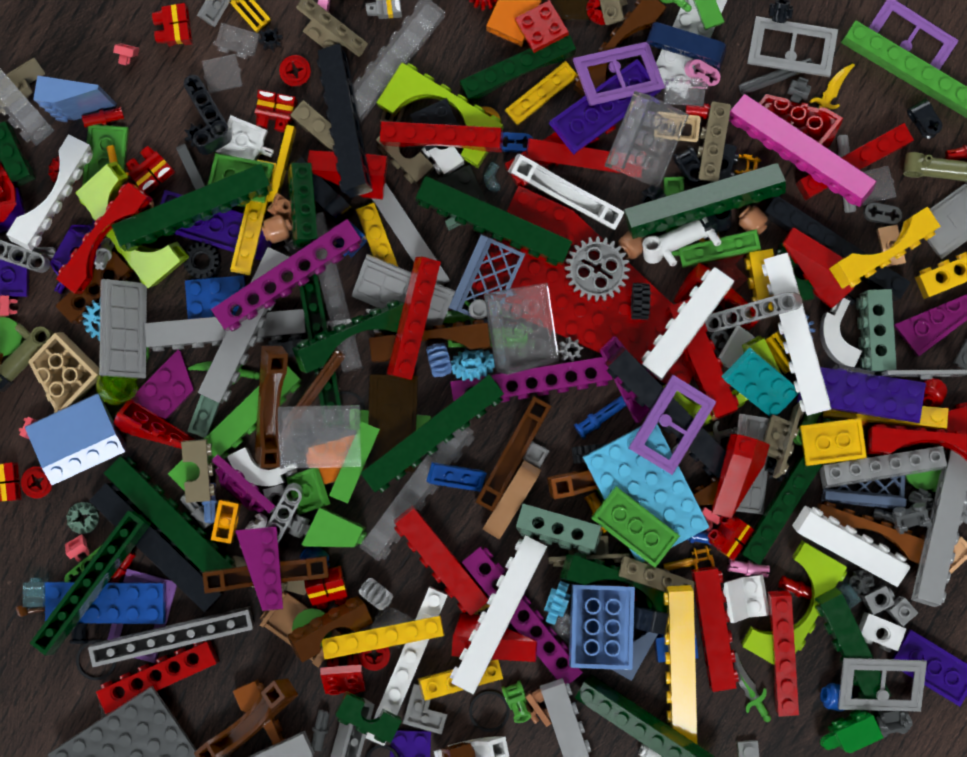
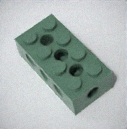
[856,289,897,373]
[516,504,602,556]

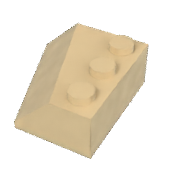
[28,332,103,413]

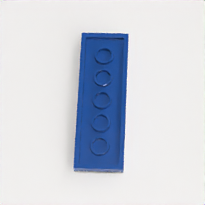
[45,582,166,624]

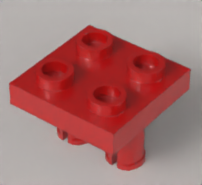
[515,0,569,53]
[320,654,365,695]

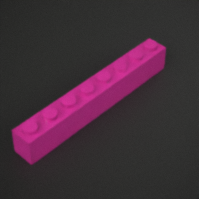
[729,94,877,207]

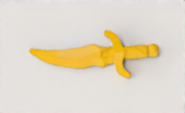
[810,64,855,110]

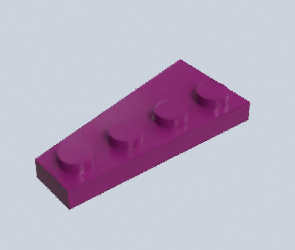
[894,294,967,357]
[599,337,650,423]
[236,527,283,611]

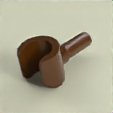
[16,604,45,617]

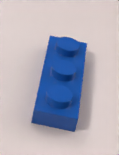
[426,462,487,492]

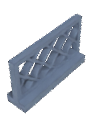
[449,234,525,327]
[821,457,906,509]

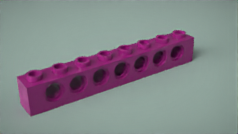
[211,219,362,332]
[451,357,613,403]
[462,546,583,684]

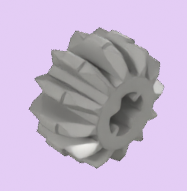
[359,578,393,610]

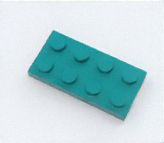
[721,347,800,417]

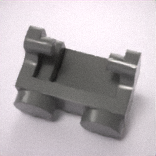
[892,502,932,534]
[875,710,913,737]

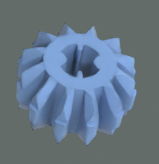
[426,343,452,377]

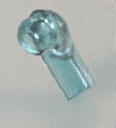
[483,162,500,192]

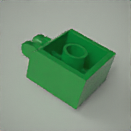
[819,710,884,753]

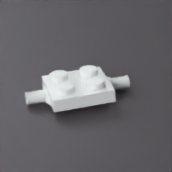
[215,115,274,160]

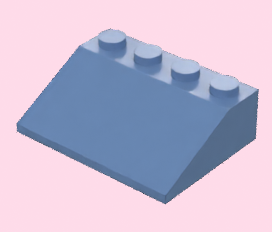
[33,76,117,122]
[25,393,126,485]
[569,584,635,670]

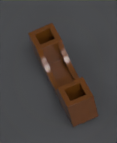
[287,596,373,663]

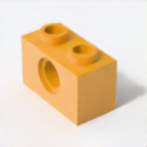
[211,500,242,544]

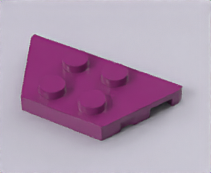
[124,350,195,419]
[212,454,275,513]

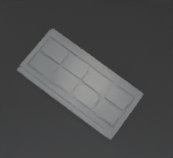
[926,184,967,259]
[352,254,455,330]
[99,279,147,379]
[736,414,769,514]

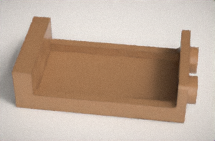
[260,591,344,668]

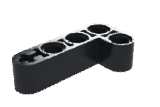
[184,75,232,155]
[285,156,353,224]
[634,605,669,635]

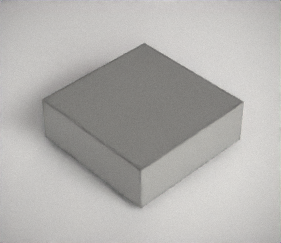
[522,441,549,468]

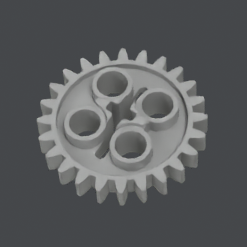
[565,236,630,302]

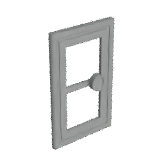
[747,16,838,77]
[875,370,967,380]
[838,658,927,712]

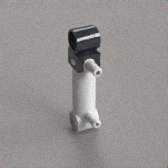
[642,210,732,266]

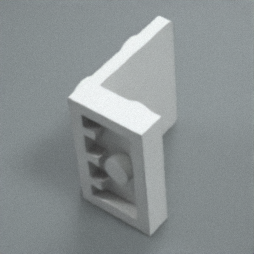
[723,575,770,623]

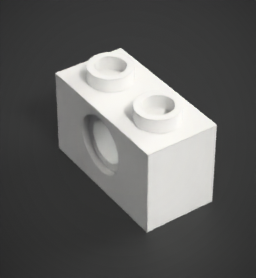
[859,612,906,652]

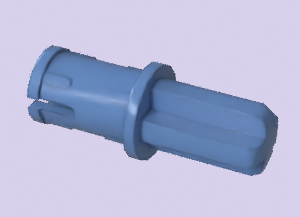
[202,483,218,523]

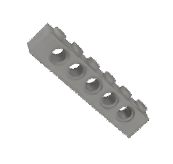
[819,446,947,489]

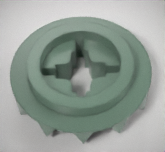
[66,502,99,534]

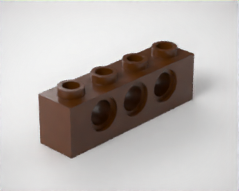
[55,252,134,325]

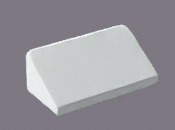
[719,326,755,368]

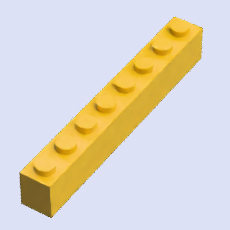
[663,585,697,744]

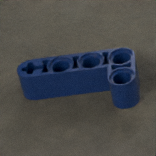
[646,22,726,71]

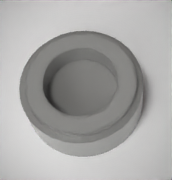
[469,299,489,320]

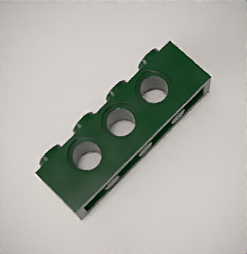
[288,163,318,247]

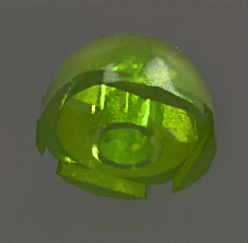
[96,375,138,406]

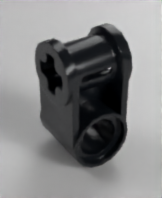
[907,99,942,139]
[672,145,702,186]

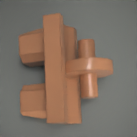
[267,193,292,227]
[525,689,552,727]

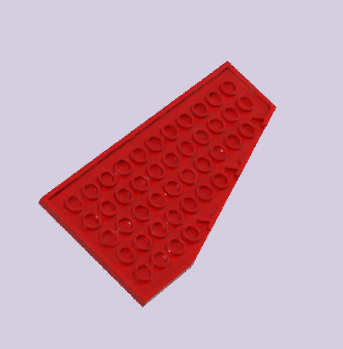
[469,186,709,385]

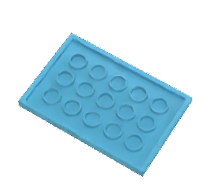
[583,424,709,563]

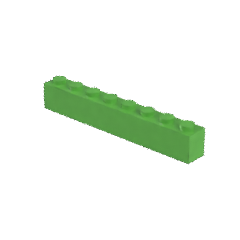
[841,20,967,118]
[168,365,302,491]

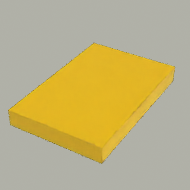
[800,418,867,466]

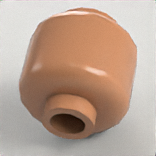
[738,205,768,235]
[261,214,292,244]
[618,231,646,259]

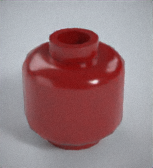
[923,378,947,407]

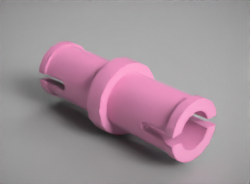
[727,559,770,578]

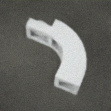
[819,298,862,370]
[227,447,301,486]
[434,736,510,757]

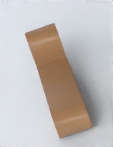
[483,460,541,539]

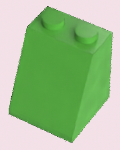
[302,507,367,547]

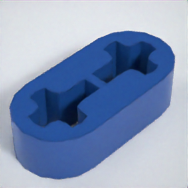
[502,132,533,153]

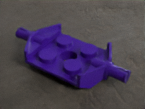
[50,220,101,294]

